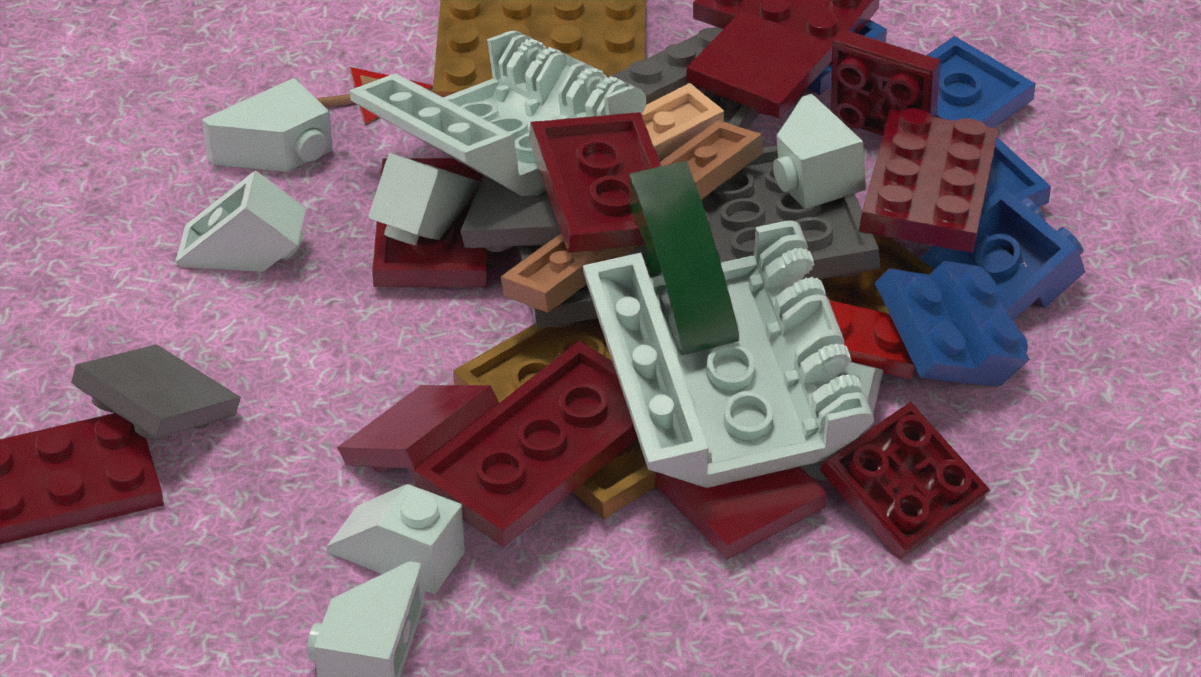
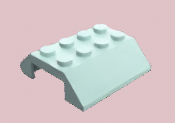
[349,30,646,196]
[583,220,874,488]

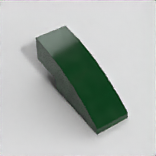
[629,160,739,355]

